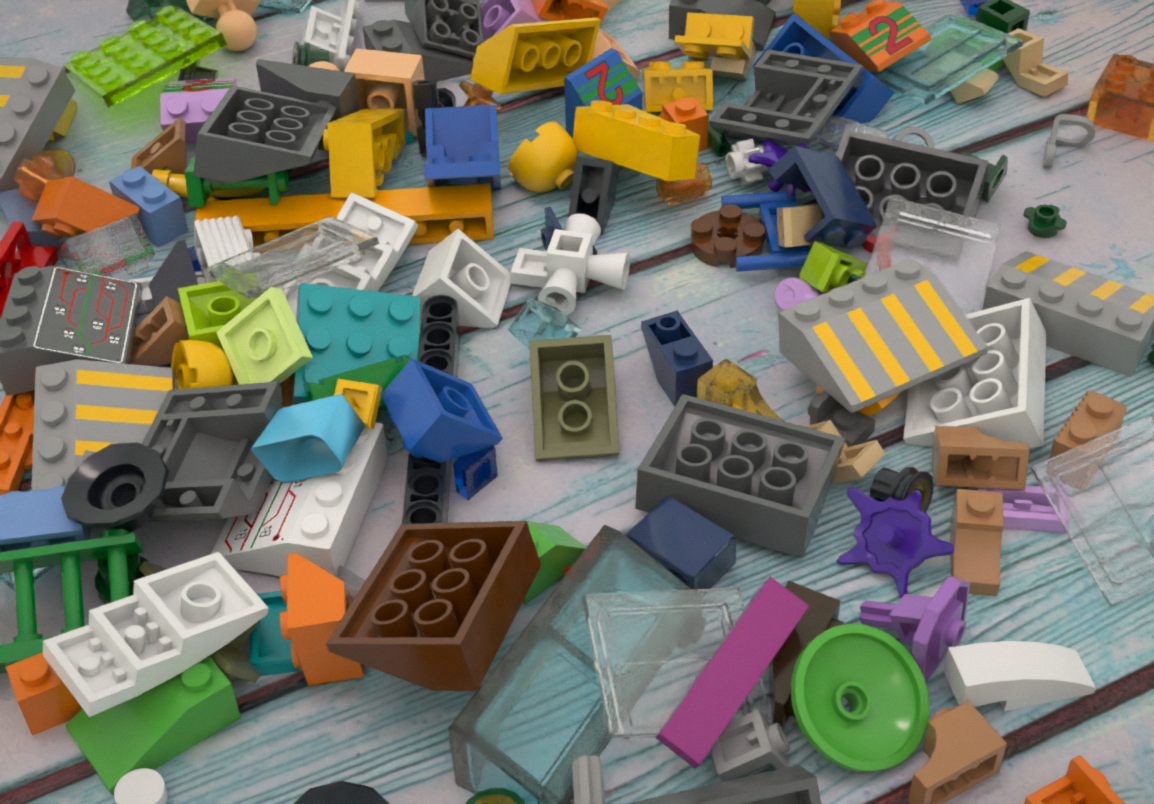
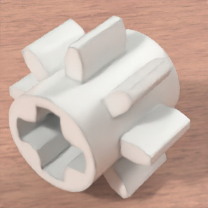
[726,139,769,186]

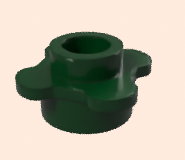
[1023,204,1067,238]

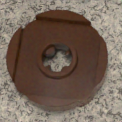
[691,204,765,268]

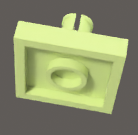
[216,287,313,385]

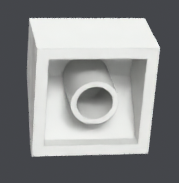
[412,229,511,329]

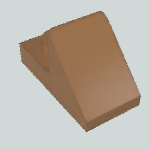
[131,117,187,175]

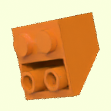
[280,553,364,686]

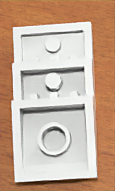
[282,192,419,319]
[43,552,268,717]

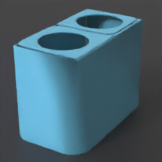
[251,394,365,483]

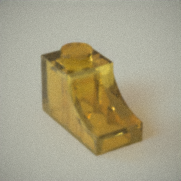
[697,358,784,421]

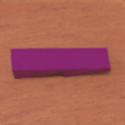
[655,576,809,769]

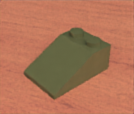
[529,335,620,461]

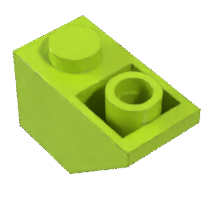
[799,241,868,293]

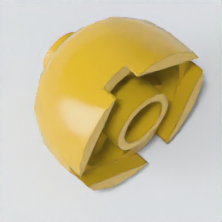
[508,121,578,193]
[171,340,239,389]

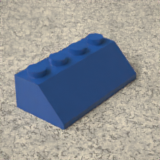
[753,13,895,135]

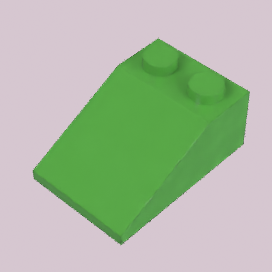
[65,656,241,795]

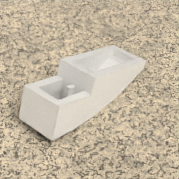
[943,641,1096,712]

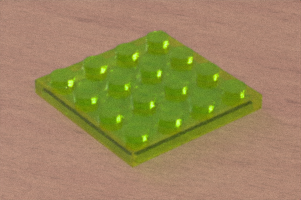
[63,6,227,108]

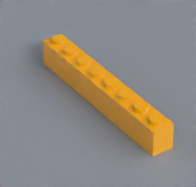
[193,183,494,254]

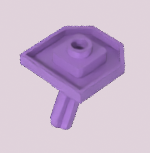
[859,576,970,683]

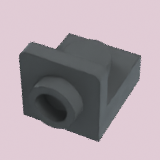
[808,391,875,447]

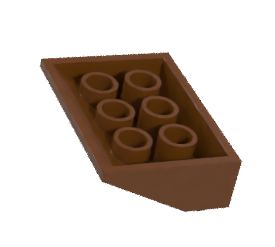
[326,521,541,692]

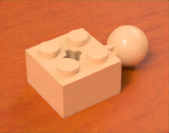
[186,0,261,52]
[309,48,424,136]

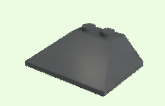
[710,50,864,145]
[142,382,283,522]

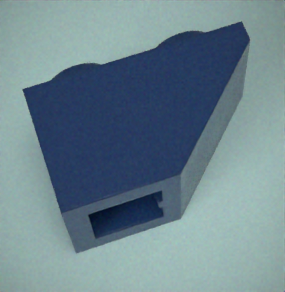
[641,310,713,407]

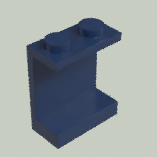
[769,146,878,249]

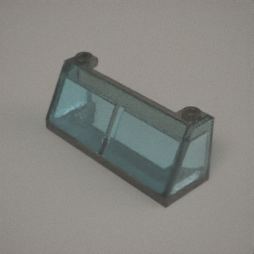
[448,525,705,804]

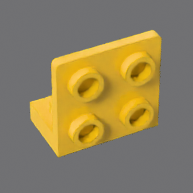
[674,12,754,61]
[642,60,713,112]

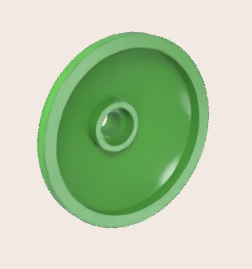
[791,624,929,773]

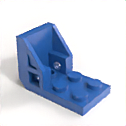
[424,104,502,190]

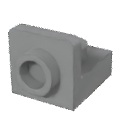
[711,709,790,782]

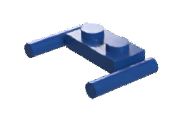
[721,191,810,272]

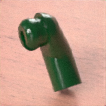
[708,121,731,157]

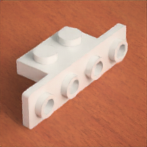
[301,0,360,71]

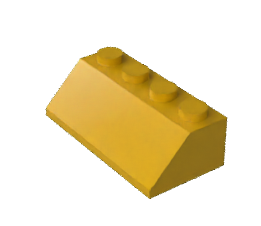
[470,18,601,94]

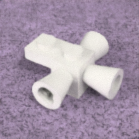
[510,214,630,316]

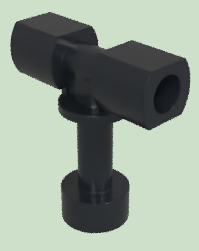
[412,80,456,154]

